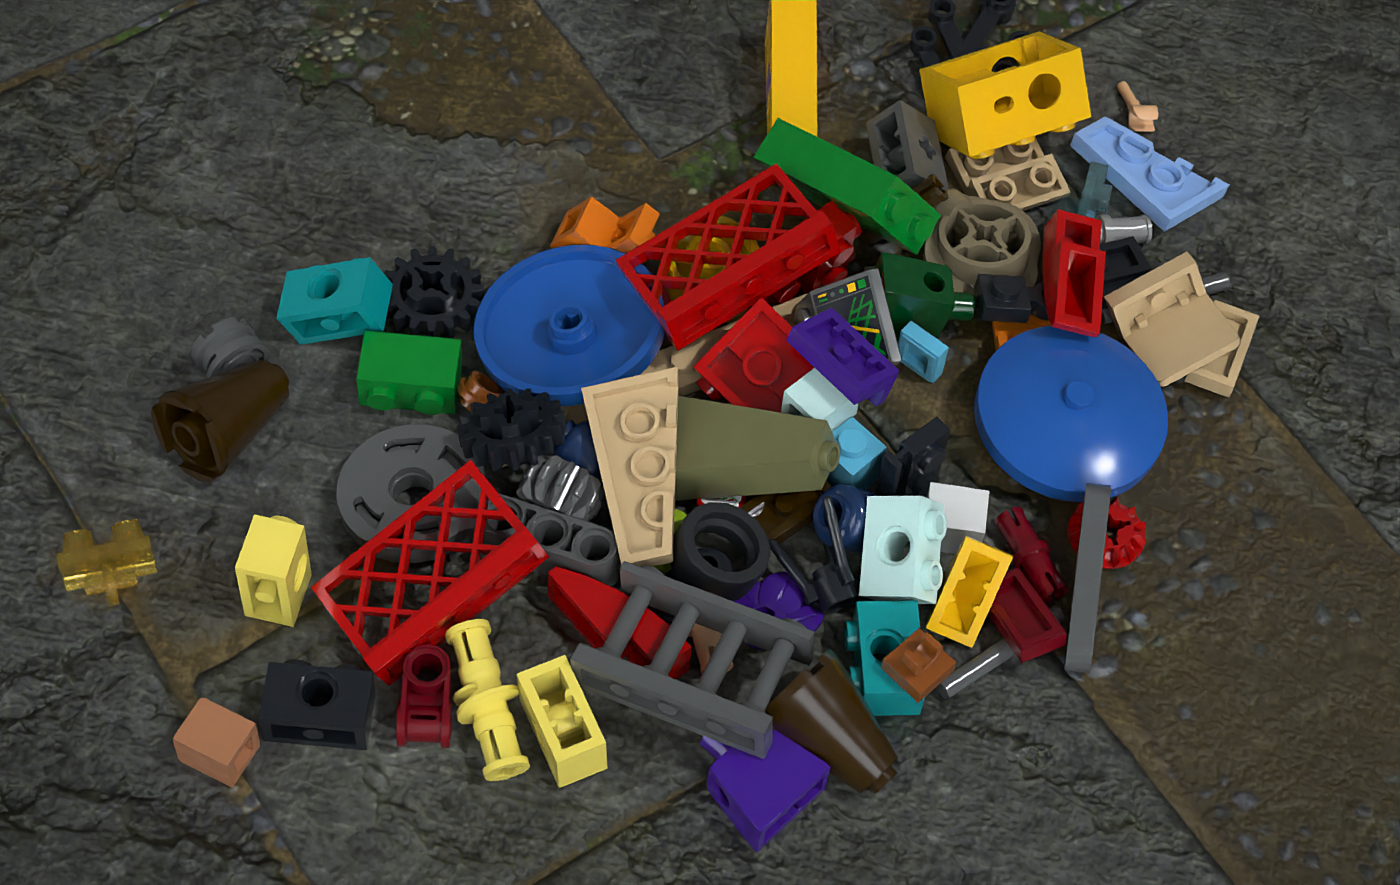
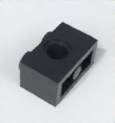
[259,659,376,751]

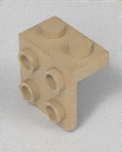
[1104,251,1240,387]

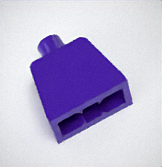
[700,729,831,853]

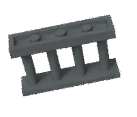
[570,561,814,759]

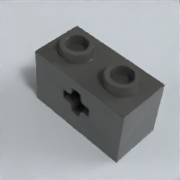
[866,100,949,191]

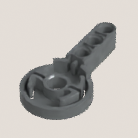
[336,424,621,587]

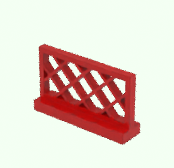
[615,163,841,351]
[311,460,549,686]

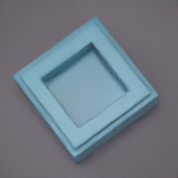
[898,321,949,384]

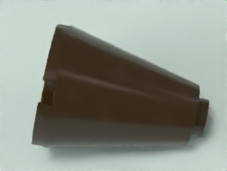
[151,360,289,482]
[765,649,898,794]

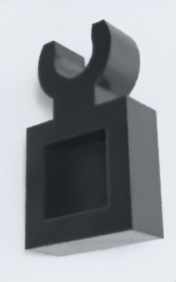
[974,274,1049,323]

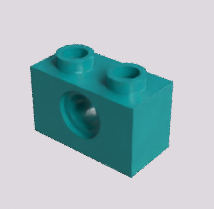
[276,257,393,345]
[844,600,925,716]

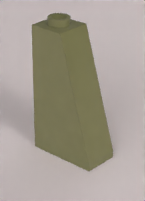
[675,396,840,501]

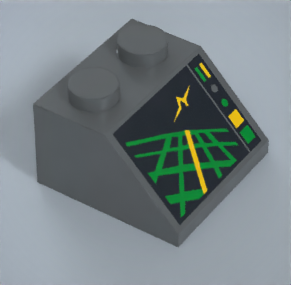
[794,268,902,366]

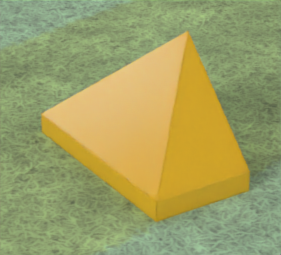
[926,536,1013,648]

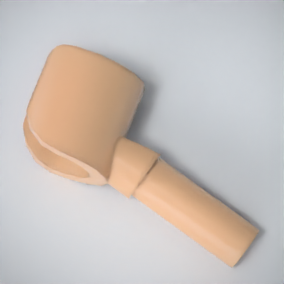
[1117,81,1158,132]

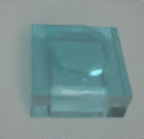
[1077,161,1113,219]

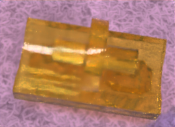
[56,519,158,606]

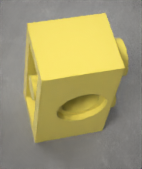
[235,514,312,627]

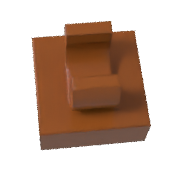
[881,628,956,703]

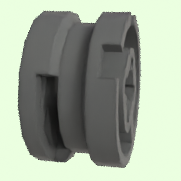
[190,317,270,378]

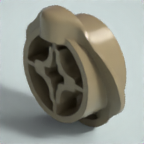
[924,188,1041,299]

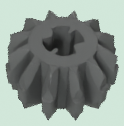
[516,455,605,522]

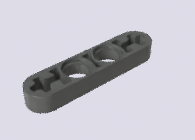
[1064,483,1111,673]

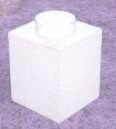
[927,482,989,554]

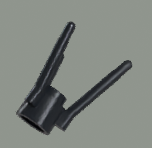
[769,495,859,614]

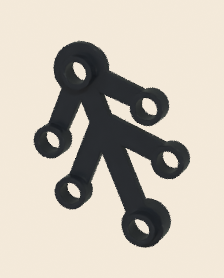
[909,0,1030,100]

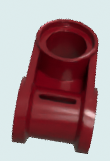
[396,644,452,749]

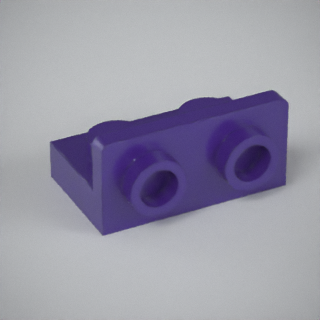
[786,307,900,406]

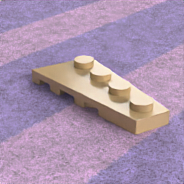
[581,366,679,567]

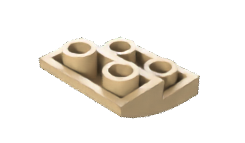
[945,139,1071,211]

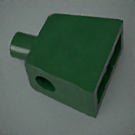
[874,252,975,342]

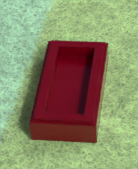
[987,567,1067,663]

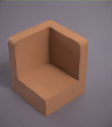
[172,698,260,788]

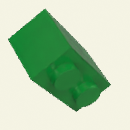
[356,331,462,415]

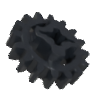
[384,246,484,339]
[457,388,567,471]

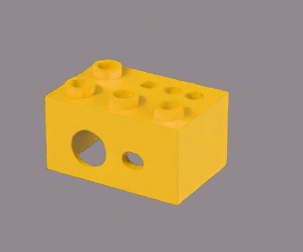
[919,31,1091,159]

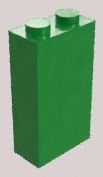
[754,118,941,255]

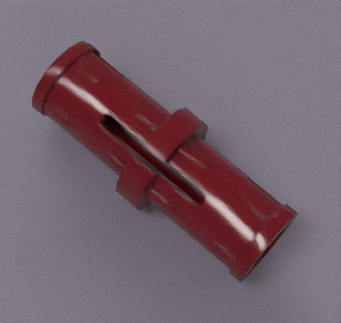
[994,506,1069,605]

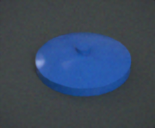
[474,245,665,406]
[974,326,1168,502]

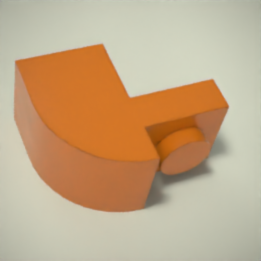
[550,196,660,254]

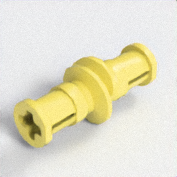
[445,619,530,781]

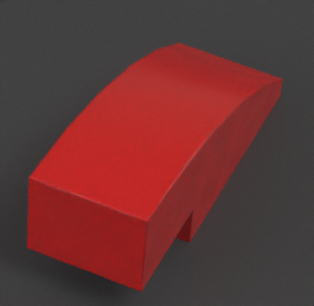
[1043,209,1106,338]
[548,567,692,680]

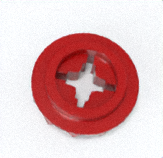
[1067,496,1147,569]

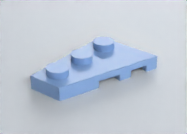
[1070,116,1229,232]

